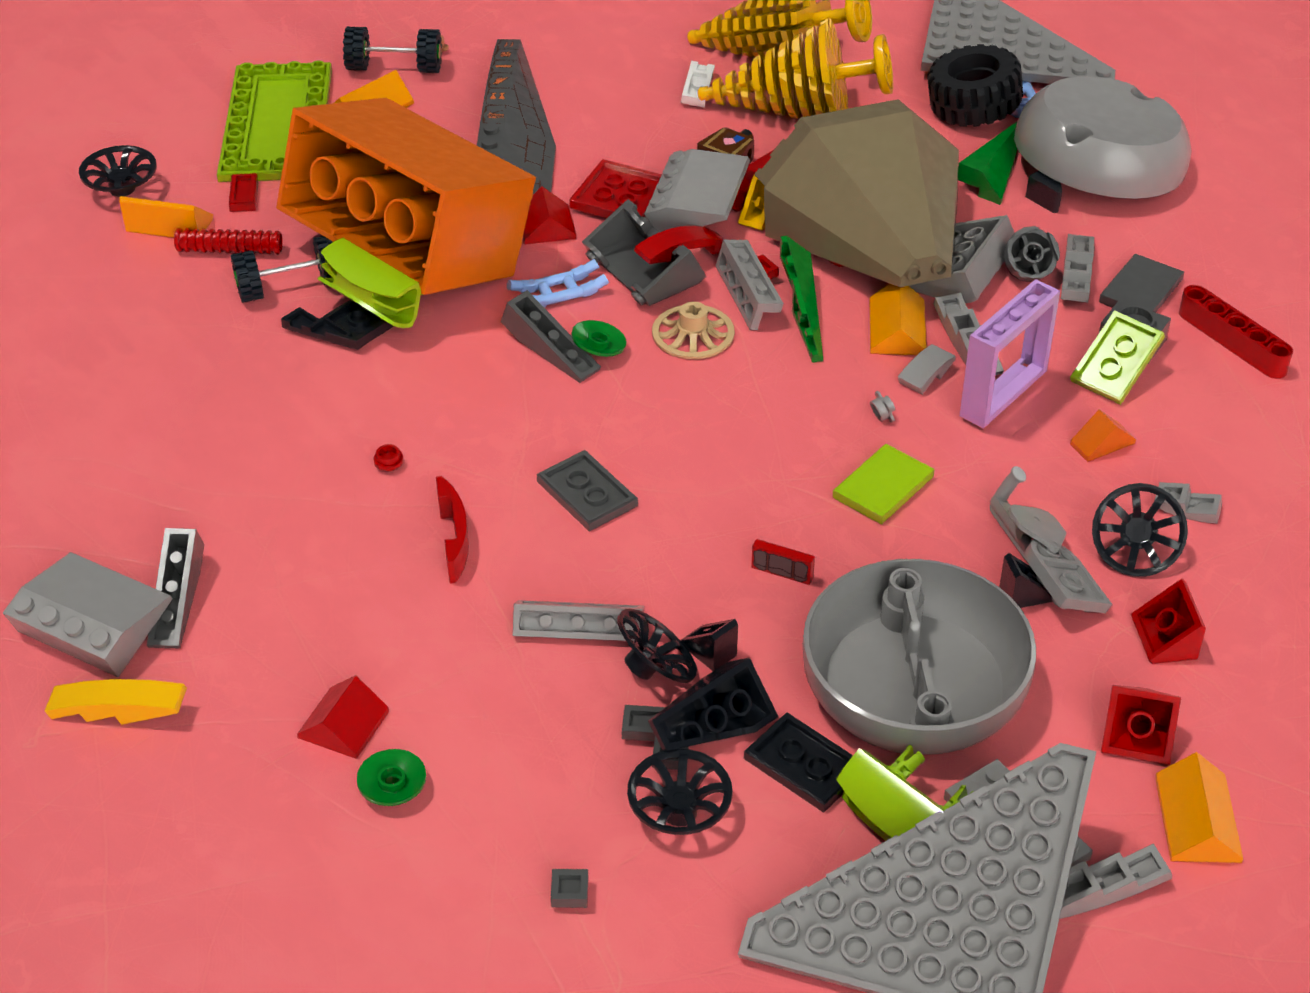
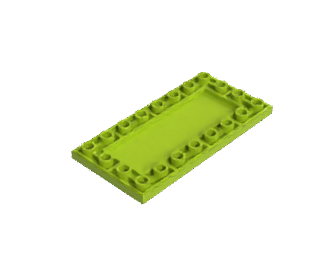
[217,60,332,182]

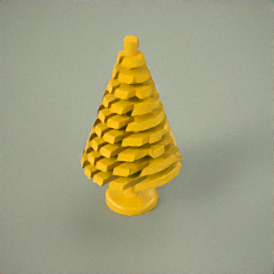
[687,0,872,60]
[697,18,893,119]

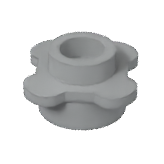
[870,391,896,422]

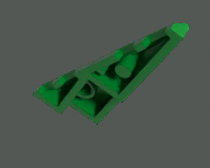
[958,121,1018,205]
[779,236,823,363]

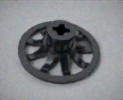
[79,145,157,197]
[1092,483,1188,577]
[617,609,697,683]
[627,749,733,835]

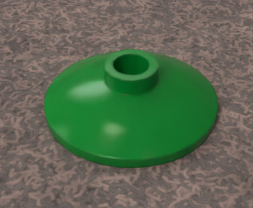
[571,320,627,357]
[357,749,426,806]

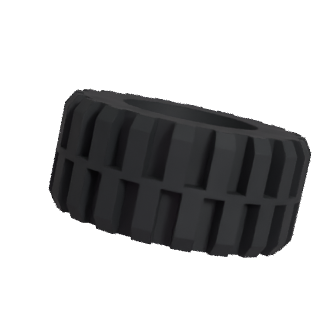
[927,44,1023,127]

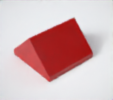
[523,186,576,245]
[1131,579,1206,664]
[297,675,389,759]

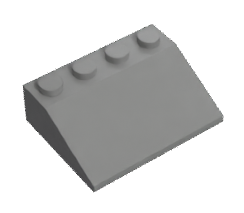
[645,149,750,232]
[910,215,1014,303]
[3,552,173,677]

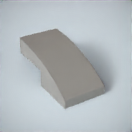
[898,344,956,395]
[1154,482,1222,524]

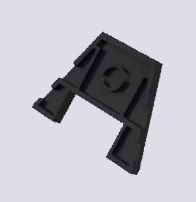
[281,300,394,350]

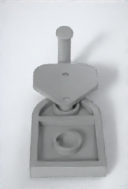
[990,466,1112,614]

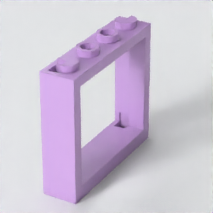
[959,279,1060,429]

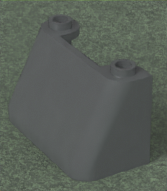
[582,199,706,306]

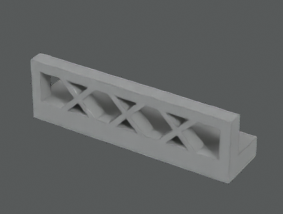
[716,239,784,330]
[513,600,645,641]

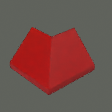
[1101,685,1181,765]

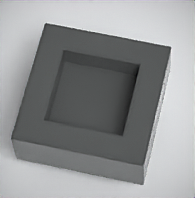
[551,869,589,908]

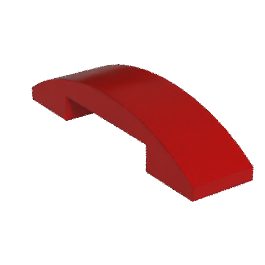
[634,226,725,264]
[436,476,469,584]

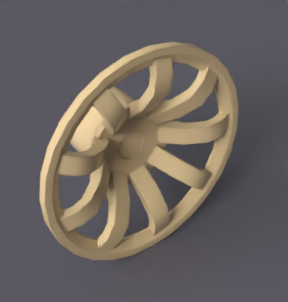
[652,301,735,359]

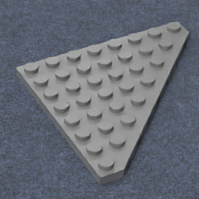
[921,0,1116,84]
[738,743,1097,993]

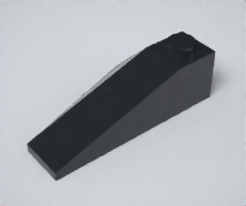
[648,657,779,751]

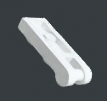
[681,61,715,108]

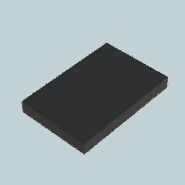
[744,712,853,813]

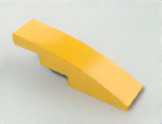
[44,679,187,725]

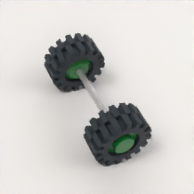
[343,26,442,73]
[231,236,333,303]

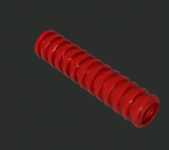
[174,228,283,254]

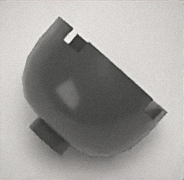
[1003,226,1060,282]

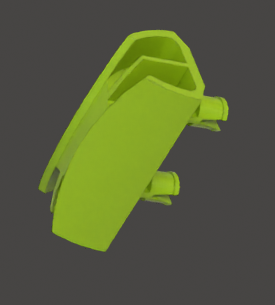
[318,238,423,328]
[836,745,974,841]

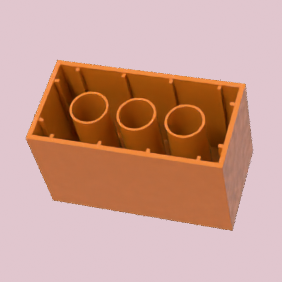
[276,98,536,295]

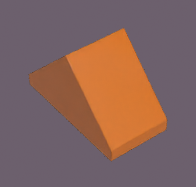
[1070,409,1136,462]

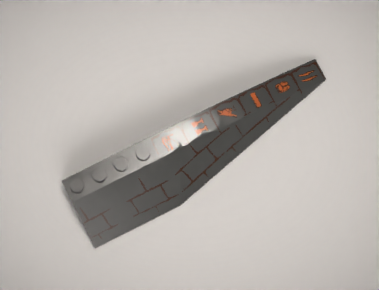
[477,39,556,194]

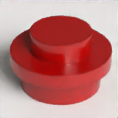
[373,444,403,471]

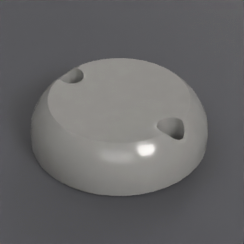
[1014,76,1192,199]
[802,559,1036,755]

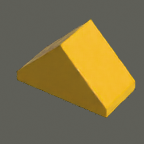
[738,175,765,231]

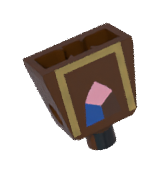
[697,128,754,164]

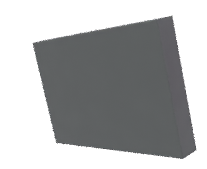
[1099,254,1184,312]
[537,450,638,531]

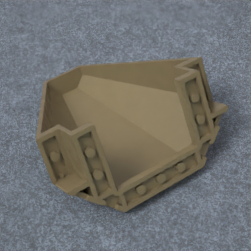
[754,99,959,287]

